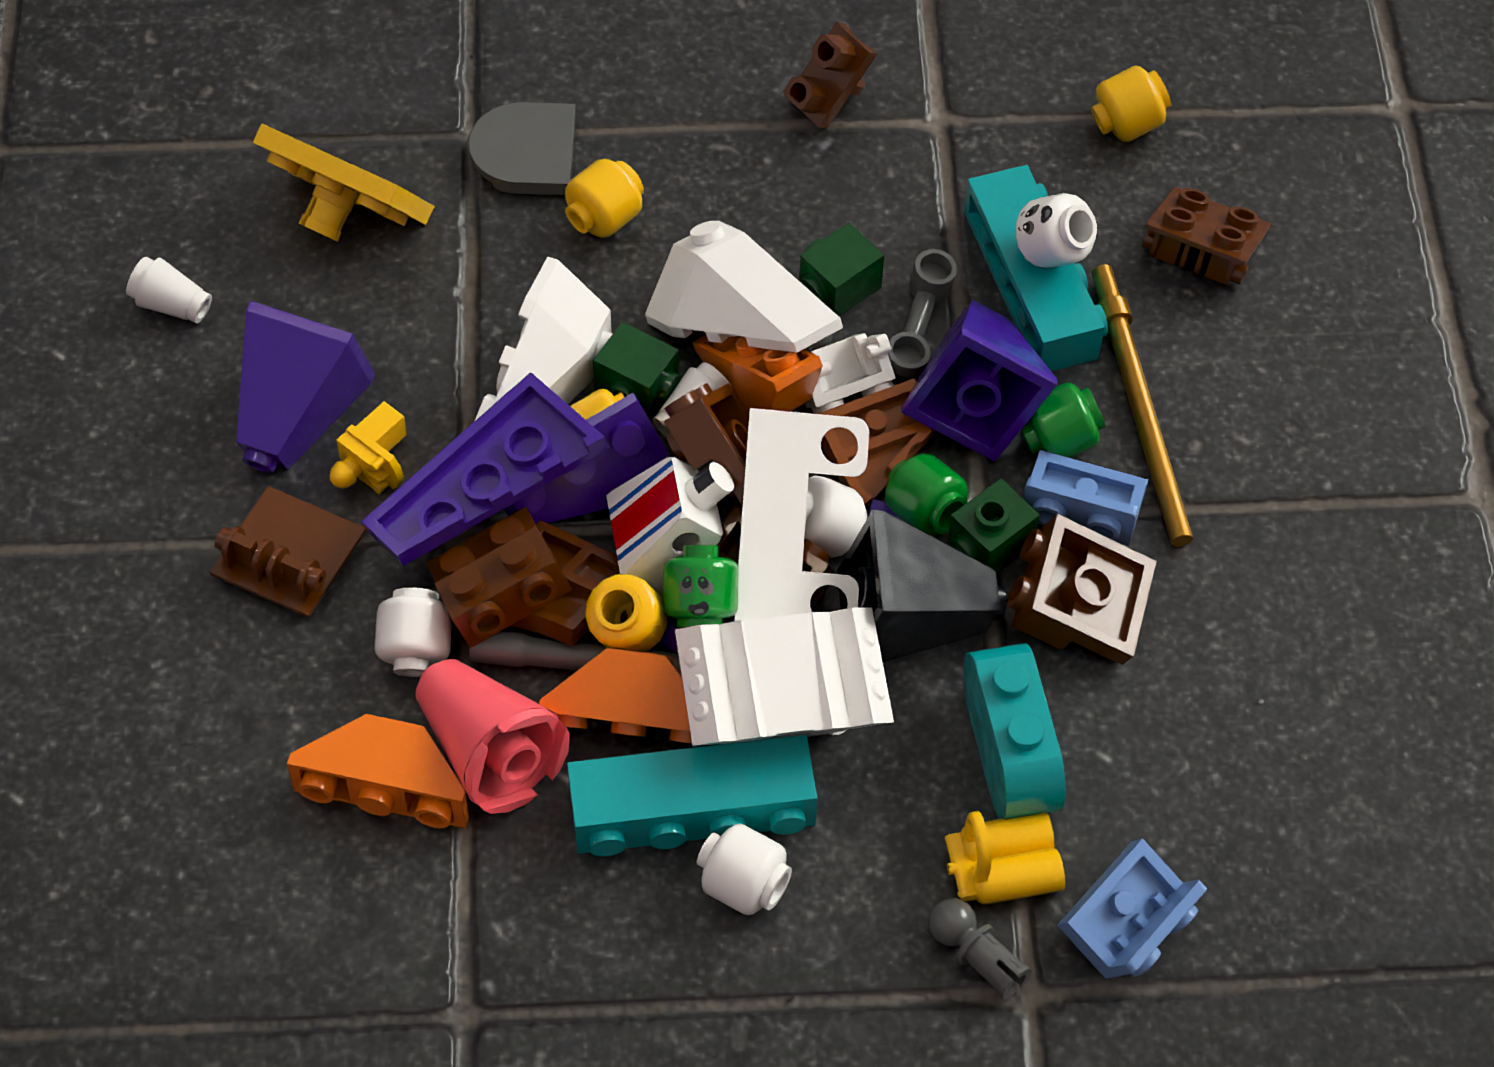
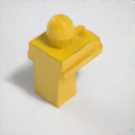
[329,401,407,494]

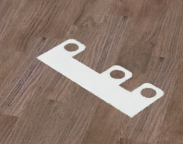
[734,408,869,735]

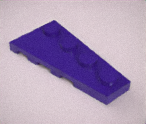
[361,372,609,566]

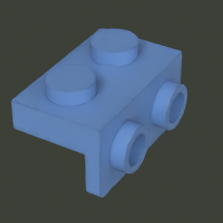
[1023,450,1148,546]
[1057,838,1207,979]

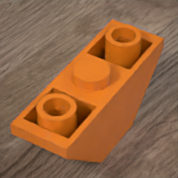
[692,335,823,415]
[539,648,692,743]
[287,714,469,828]

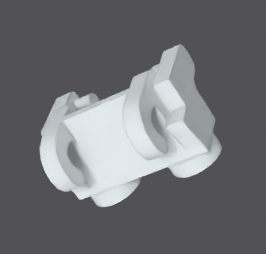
[805,333,896,414]

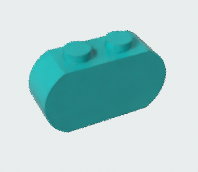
[963,643,1066,819]

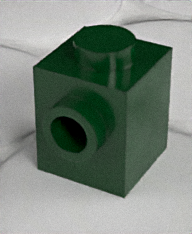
[799,222,884,317]
[593,322,682,419]
[947,478,1040,574]

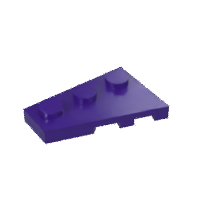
[504,393,670,524]

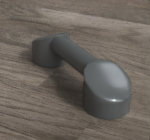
[888,249,957,378]

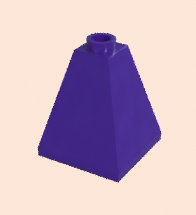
[901,299,1057,461]
[236,301,375,474]

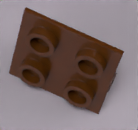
[1142,187,1272,286]
[209,486,366,618]

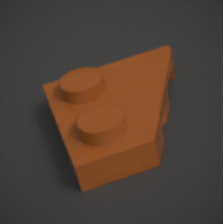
[818,378,936,509]

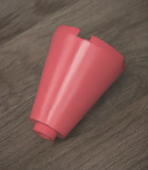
[416,659,570,814]

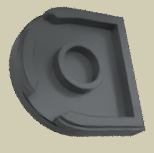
[469,102,576,195]

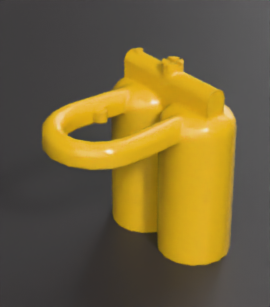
[945,811,1065,904]

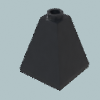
[837,510,1007,662]

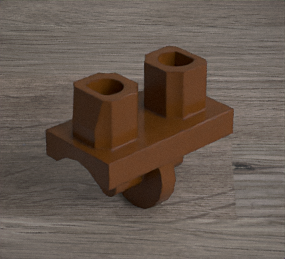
[783,22,877,129]

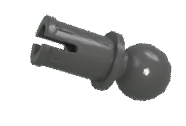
[928,898,1032,999]

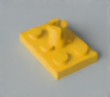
[253,123,435,242]

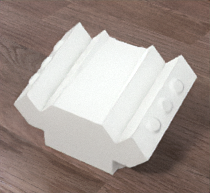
[675,608,894,746]

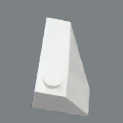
[645,221,843,353]
[475,257,613,421]

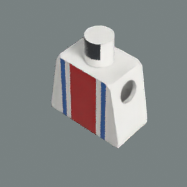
[606,457,734,598]

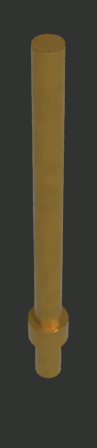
[1091,264,1193,547]

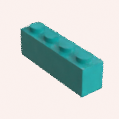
[964,165,1108,371]
[567,734,818,856]

